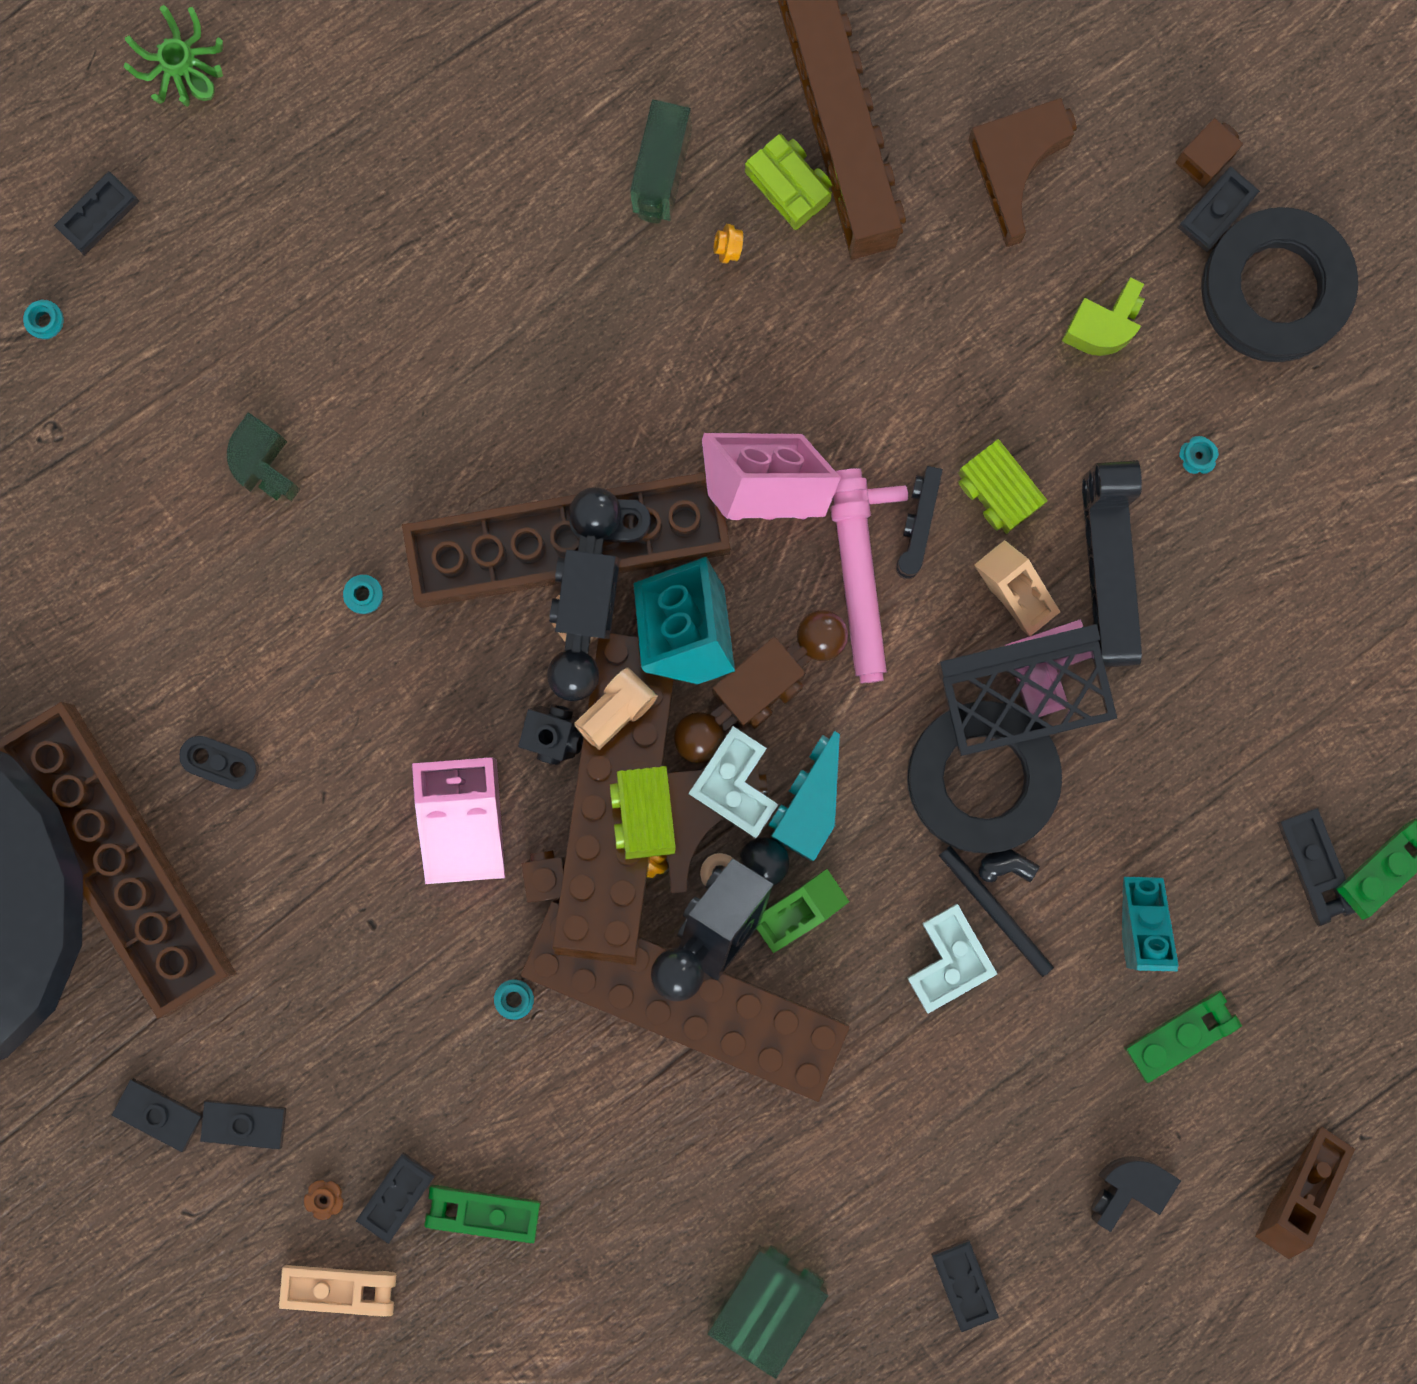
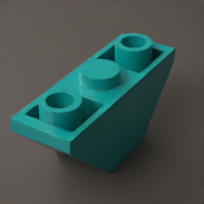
[1122,877,1179,971]

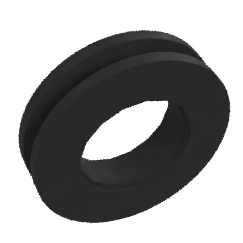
[1201,207,1358,362]
[907,701,1062,853]

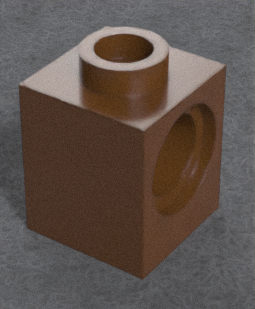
[1175,118,1243,189]

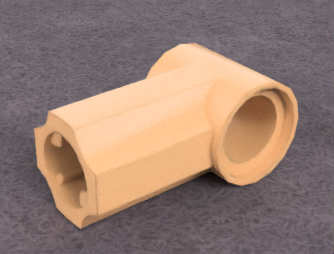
[575,668,658,750]

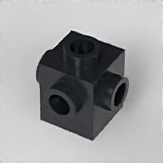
[518,704,584,765]

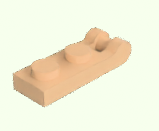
[279,1265,396,1316]

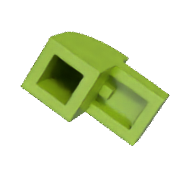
[1062,277,1145,356]

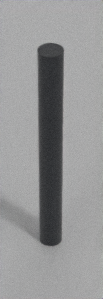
[938,845,1054,977]

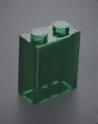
[630,99,692,223]
[707,1245,828,1379]

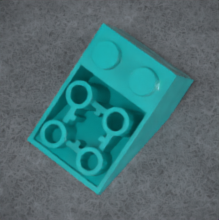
[768,731,840,861]

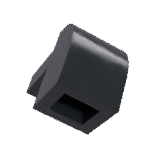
[1091,1156,1181,1232]

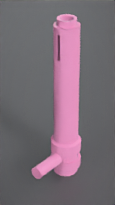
[830,469,908,684]

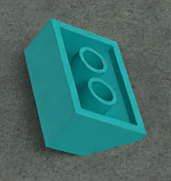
[633,557,735,684]

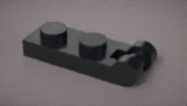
[896,466,943,579]
[1277,808,1356,927]

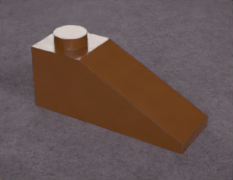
[1255,1127,1355,1259]

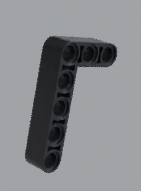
[1082,460,1142,668]

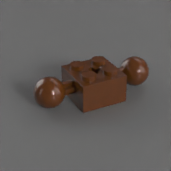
[674,610,848,763]

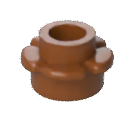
[304,1180,344,1220]

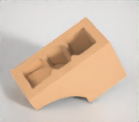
[974,540,1060,636]

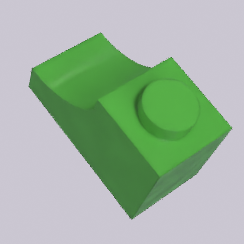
[757,869,850,953]

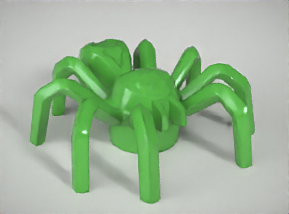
[124,5,224,107]

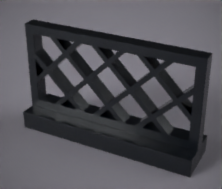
[936,624,1118,756]

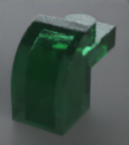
[227,412,300,502]

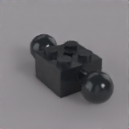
[547,487,622,701]
[651,837,790,1001]

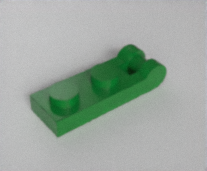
[1336,818,1417,920]
[1124,990,1242,1083]
[424,1185,541,1244]

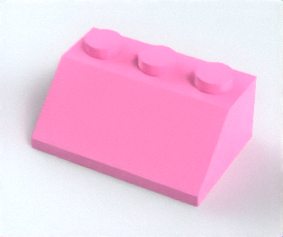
[702,433,841,520]

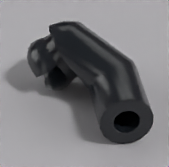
[978,849,1040,882]

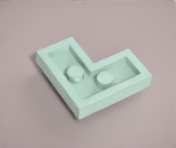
[689,726,778,838]
[907,904,997,1013]

